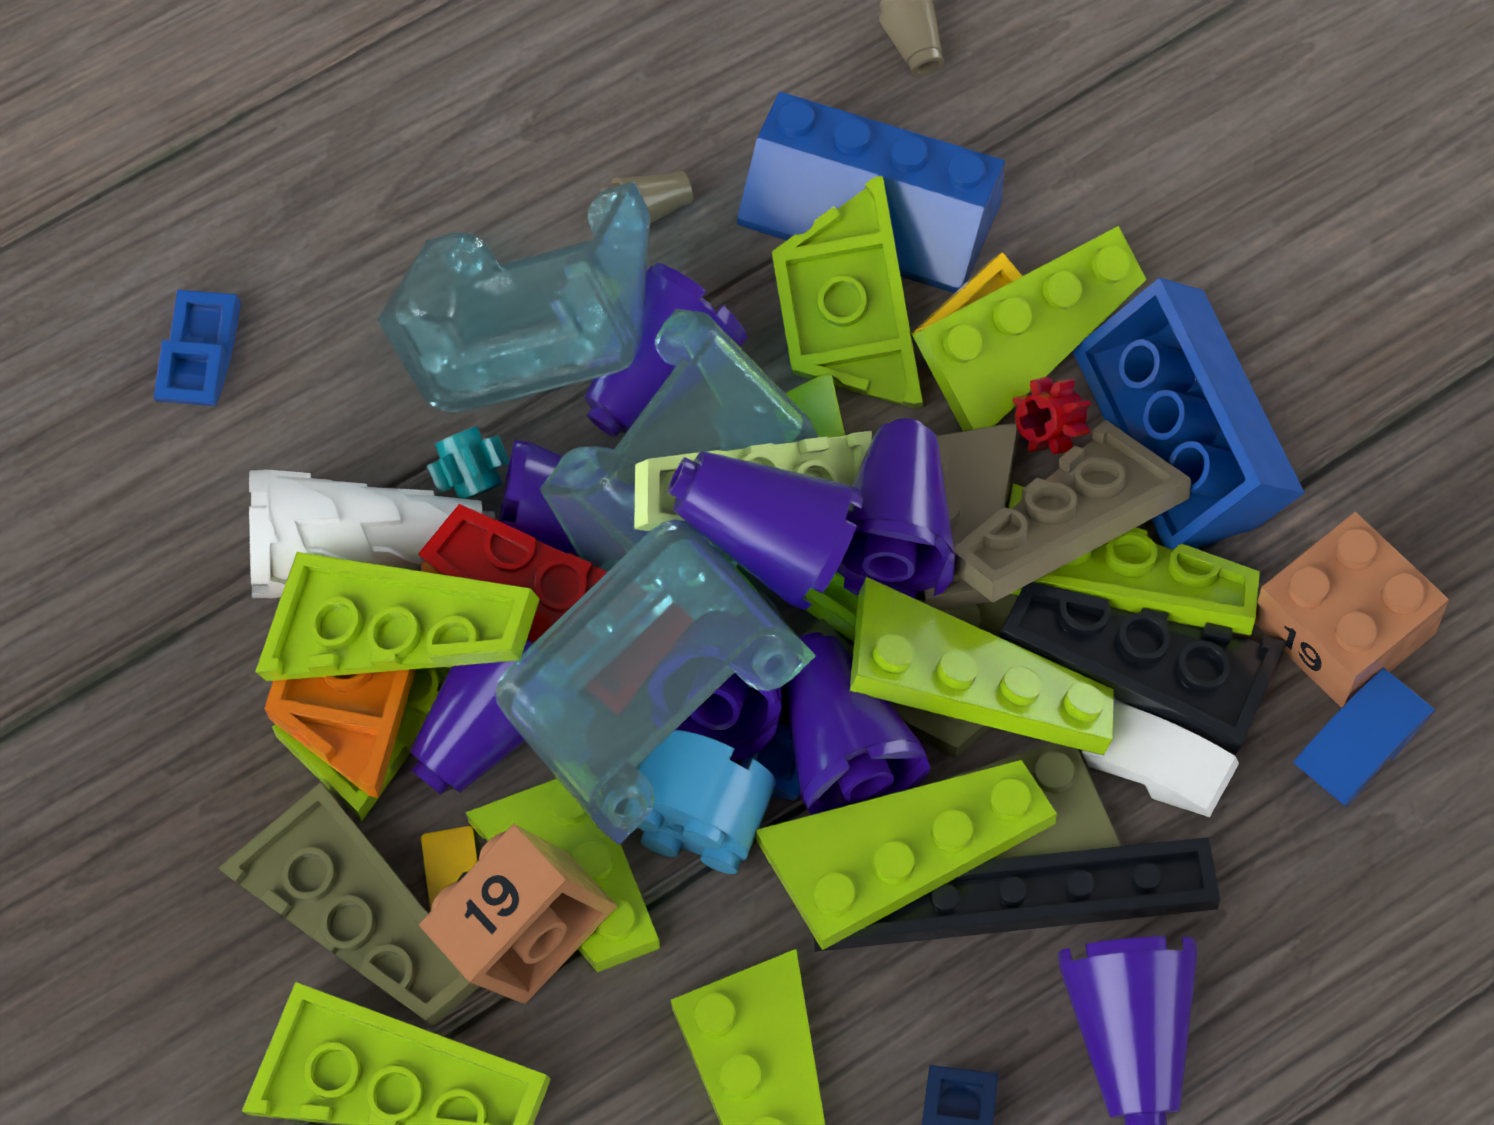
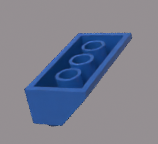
[737,91,1005,293]
[1073,277,1305,550]

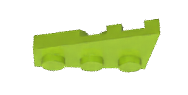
[465,766,661,972]

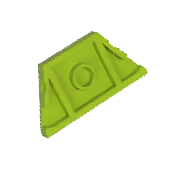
[772,176,924,409]

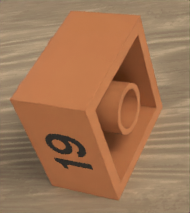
[1255,512,1449,708]
[419,824,618,1004]

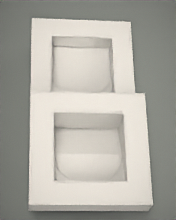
[1081,701,1239,817]

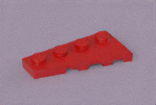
[418,504,705,719]

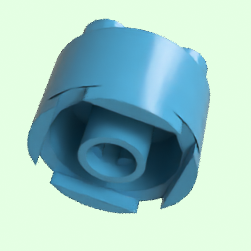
[622,730,776,874]

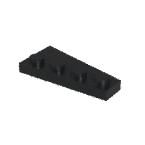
[999,582,1286,755]

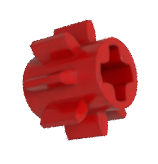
[1012,377,1091,455]

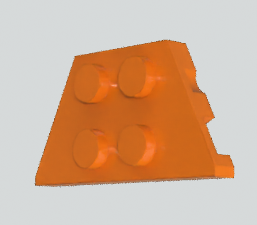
[264,562,440,798]

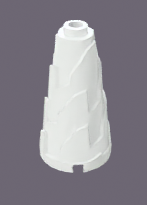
[249,470,495,598]

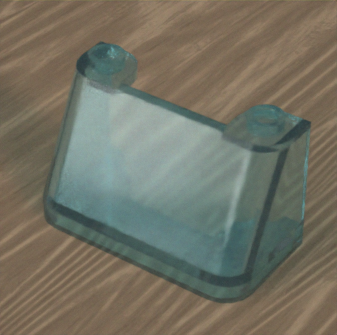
[377,181,650,413]
[540,309,818,609]
[495,520,816,845]

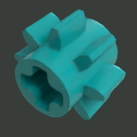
[427,426,510,499]

